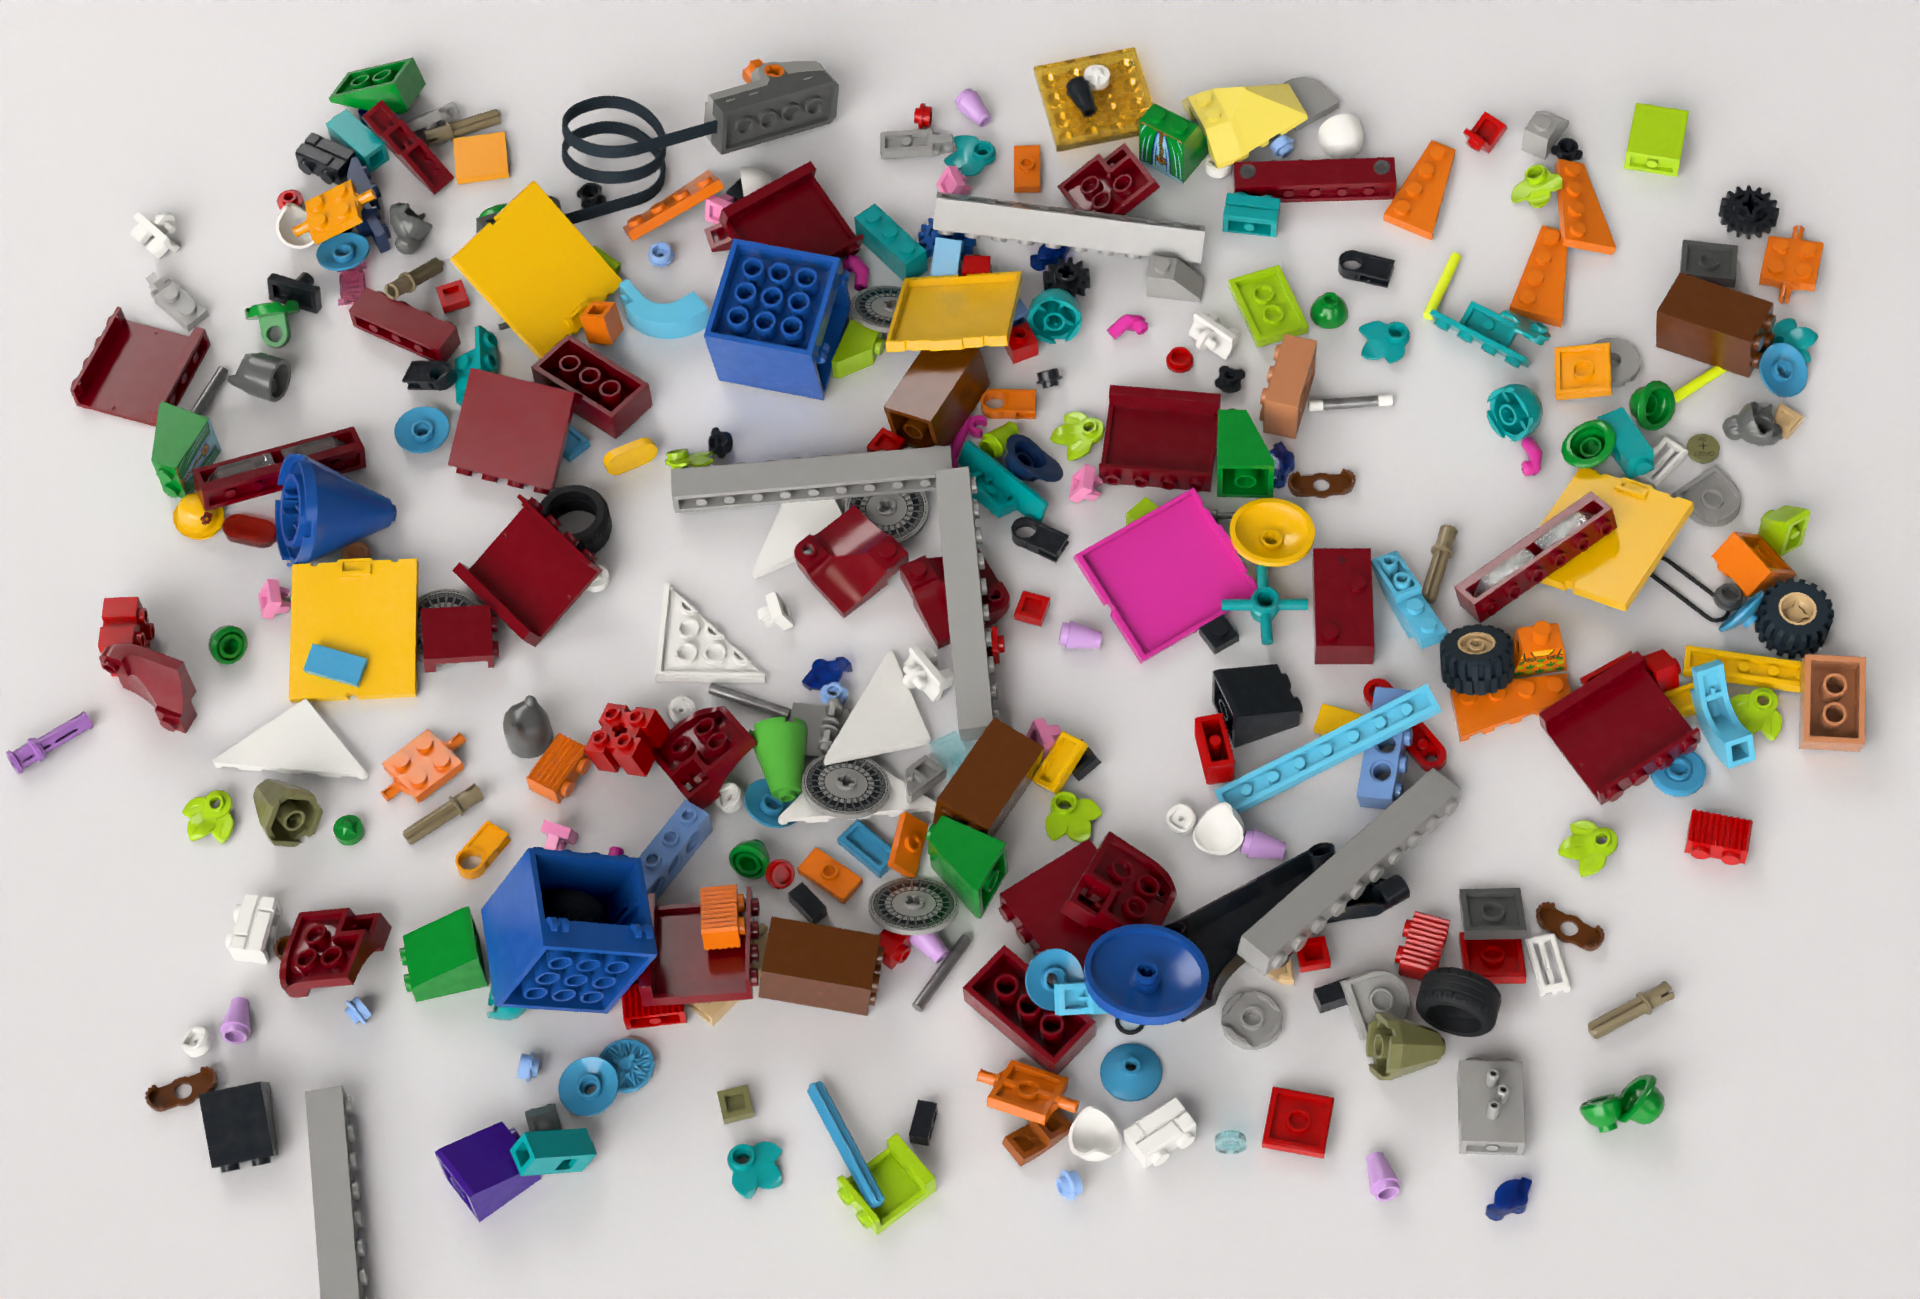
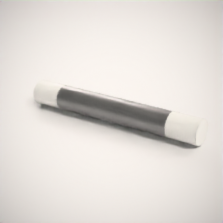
[1308,394,1393,411]

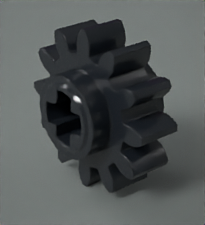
[1043,257,1090,298]

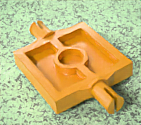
[292,179,377,245]

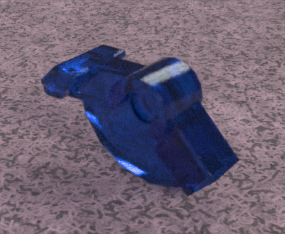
[1030,244,1072,271]
[1269,441,1295,489]
[801,657,853,691]
[1485,1177,1532,1221]

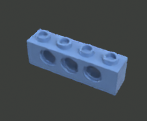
[1356,687,1413,810]
[638,800,713,900]

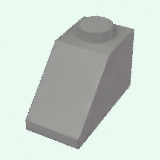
[1521,111,1569,160]
[1146,255,1204,302]

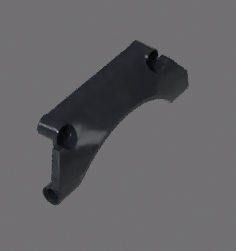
[1164,842,1410,1022]

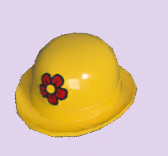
[173,493,225,540]

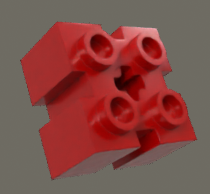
[98,597,155,677]
[584,703,670,777]

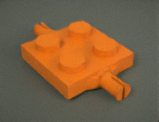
[1759,225,1824,304]
[380,729,466,804]
[977,1060,1080,1125]

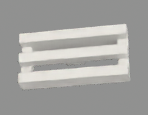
[1633,436,1688,490]
[1524,933,1571,997]

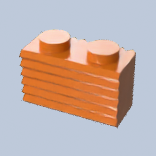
[526,733,591,804]
[700,884,746,951]

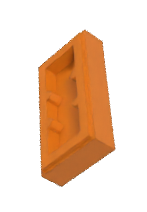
[1014,145,1041,193]
[887,812,928,877]
[797,847,863,905]

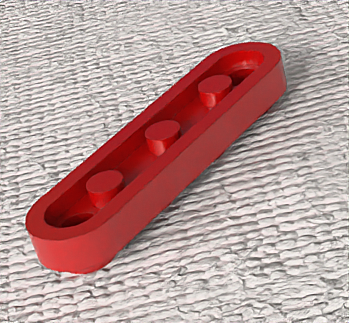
[1363,678,1447,772]

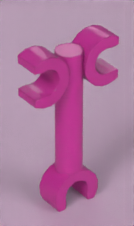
[951,415,987,468]

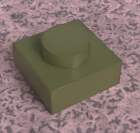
[717,1085,755,1124]

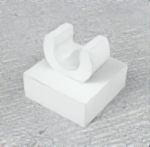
[757,591,794,631]

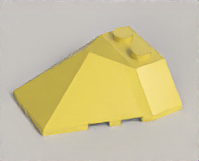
[1182,83,1308,169]

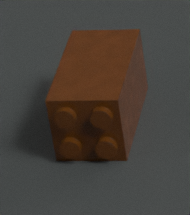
[1656,272,1776,378]
[883,347,990,448]
[933,717,1045,837]
[758,916,885,1016]

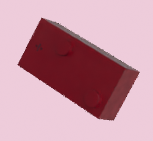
[531,334,653,439]
[1312,548,1375,664]
[963,945,1096,1075]

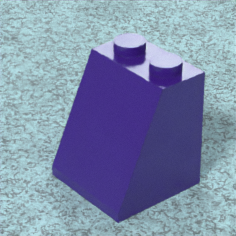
[435,1121,542,1223]

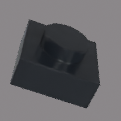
[1199,615,1239,654]
[1072,739,1102,781]

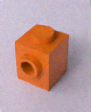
[580,301,624,345]

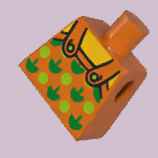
[1512,621,1567,678]

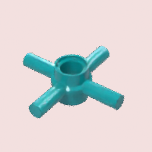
[1221,565,1308,645]

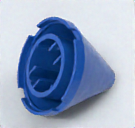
[275,454,397,567]

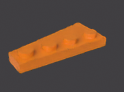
[1383,140,1455,240]
[1555,159,1616,255]
[622,170,724,242]
[1509,225,1567,328]
[1450,673,1571,742]

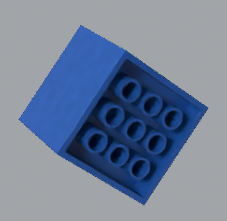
[704,238,851,400]
[481,847,658,1014]

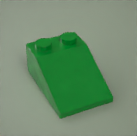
[329,57,426,114]

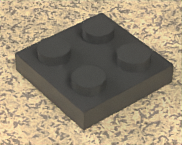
[1680,240,1738,288]
[1459,888,1527,940]

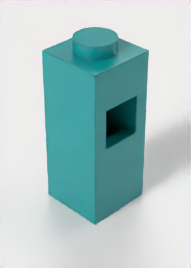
[326,109,389,173]
[1597,407,1654,479]
[510,1128,597,1176]

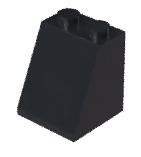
[1212,664,1303,748]
[198,1081,278,1173]

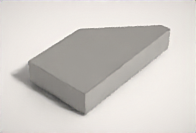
[905,755,947,804]

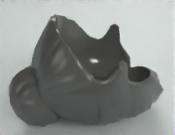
[389,202,433,255]
[1722,401,1783,446]

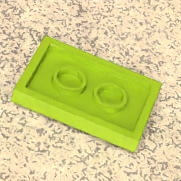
[1228,265,1309,348]

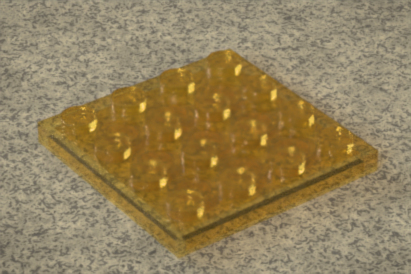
[1033,47,1153,152]

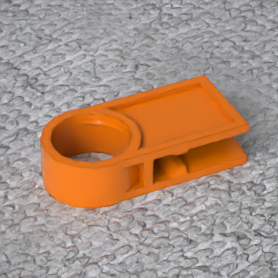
[981,389,1037,419]

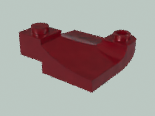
[1057,143,1160,215]
[794,505,909,618]
[899,548,1010,649]
[99,643,197,734]
[652,706,757,810]
[1060,831,1177,931]
[279,908,392,998]

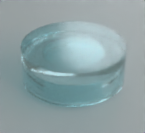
[1215,1130,1246,1154]

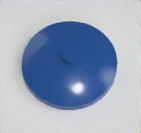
[1083,924,1209,1025]

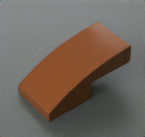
[1002,1109,1072,1166]

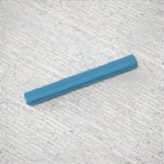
[807,1081,885,1209]

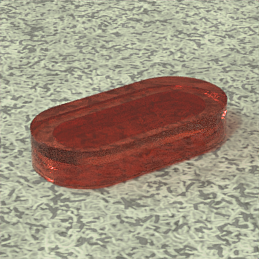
[222,514,277,548]

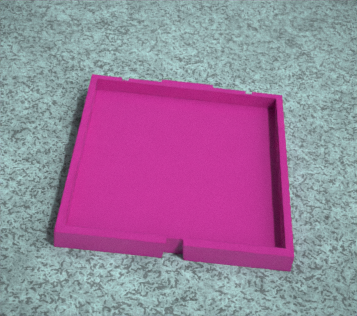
[1073,487,1258,664]

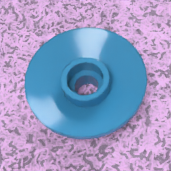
[316,233,370,271]
[1759,343,1808,398]
[394,407,450,454]
[1718,590,1765,632]
[744,779,799,828]
[1025,948,1084,1011]
[1100,1044,1162,1102]
[558,1056,619,1117]

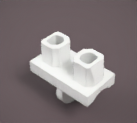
[130,212,180,259]
[1188,311,1241,360]
[903,645,954,702]

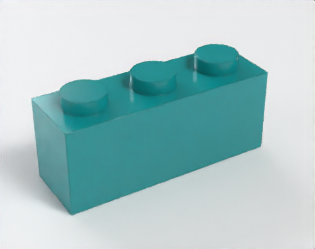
[854,203,928,281]

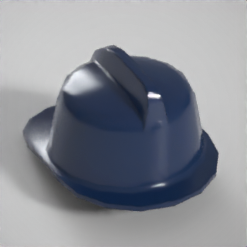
[1004,434,1063,482]

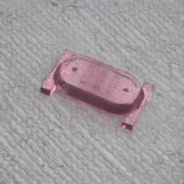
[337,262,366,306]

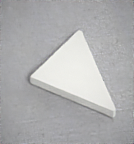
[752,453,842,579]
[655,583,766,684]
[823,650,931,765]
[212,698,368,780]
[778,769,936,825]

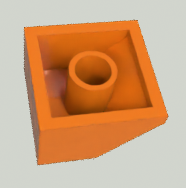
[1711,532,1797,597]

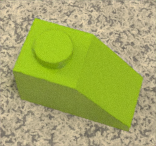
[831,319,885,379]
[1758,505,1811,557]

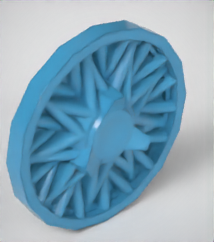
[1650,751,1707,797]
[599,1039,655,1093]

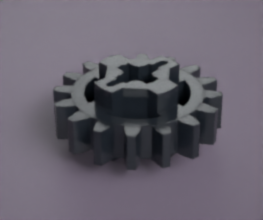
[1718,185,1779,239]

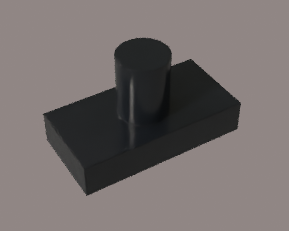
[267,272,322,314]

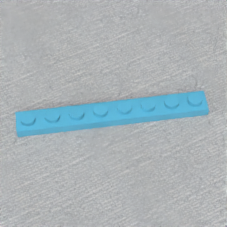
[1214,684,1442,814]

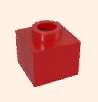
[962,255,992,276]
[1004,322,1038,364]
[1642,649,1681,692]
[879,929,911,970]

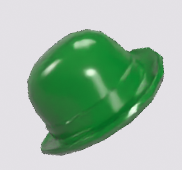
[1629,381,1676,431]
[1561,419,1615,468]
[1618,1074,1665,1125]

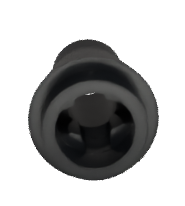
[1066,76,1097,117]

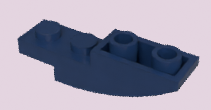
[347,157,391,253]

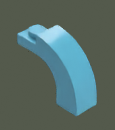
[619,279,710,339]
[1690,659,1756,769]

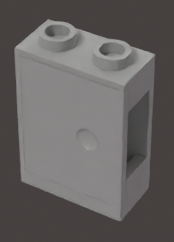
[1457,1057,1525,1155]

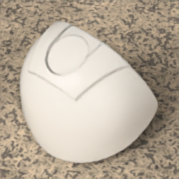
[1318,114,1364,159]
[740,167,774,197]
[276,203,315,249]
[1193,802,1245,855]
[1068,1106,1122,1162]

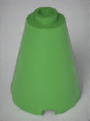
[749,717,808,802]

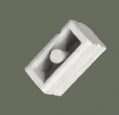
[226,894,283,964]
[1123,1097,1197,1169]

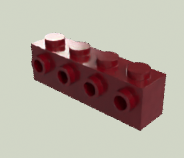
[349,287,461,361]

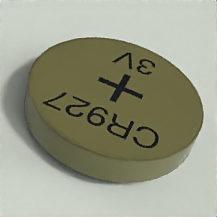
[1686,434,1720,464]

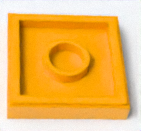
[453,132,510,184]
[1554,342,1612,400]

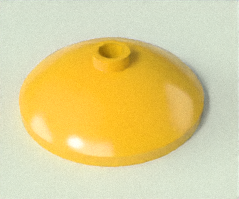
[1229,498,1315,567]

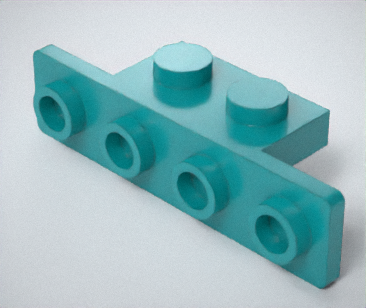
[1429,301,1531,368]
[454,325,498,407]
[958,440,1048,523]

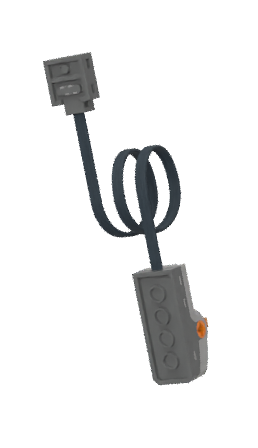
[476,59,839,234]

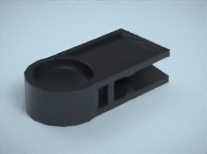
[1338,250,1395,288]
[402,361,458,391]
[1011,517,1069,563]

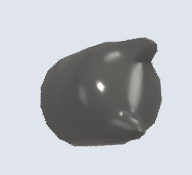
[227,352,291,402]
[503,695,554,759]

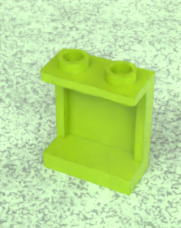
[1624,103,1689,177]
[836,1133,937,1235]

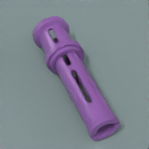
[5,711,94,775]

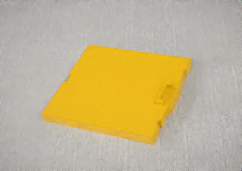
[450,181,622,360]
[885,271,1023,352]
[1540,468,1694,612]
[289,558,419,703]

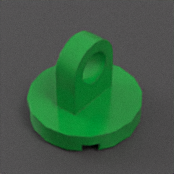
[245,300,300,348]

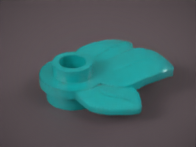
[944,135,996,177]
[1500,310,1551,345]
[1773,318,1818,363]
[1359,321,1410,364]
[727,1141,783,1199]

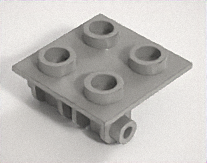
[789,698,850,758]

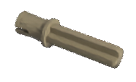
[423,109,501,147]
[384,257,444,300]
[1422,524,1458,604]
[403,783,485,845]
[1588,981,1675,1039]

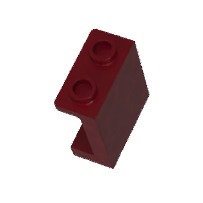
[421,605,499,673]

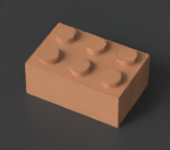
[1259,334,1317,439]
[1799,654,1866,752]

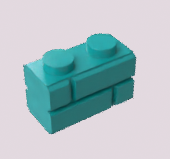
[1222,192,1281,237]

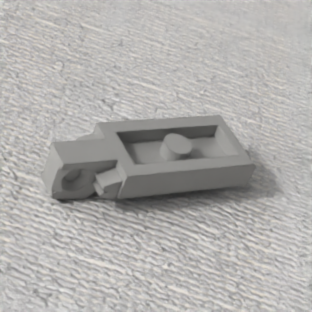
[404,102,461,132]
[880,129,954,159]
[145,272,209,332]

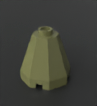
[253,779,323,847]
[1365,1012,1446,1080]

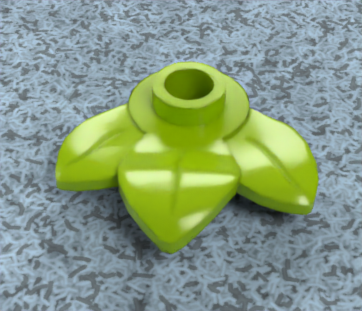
[1511,164,1563,208]
[1050,411,1105,461]
[665,449,714,469]
[1730,687,1782,741]
[182,790,234,844]
[1045,791,1102,843]
[1558,820,1618,877]

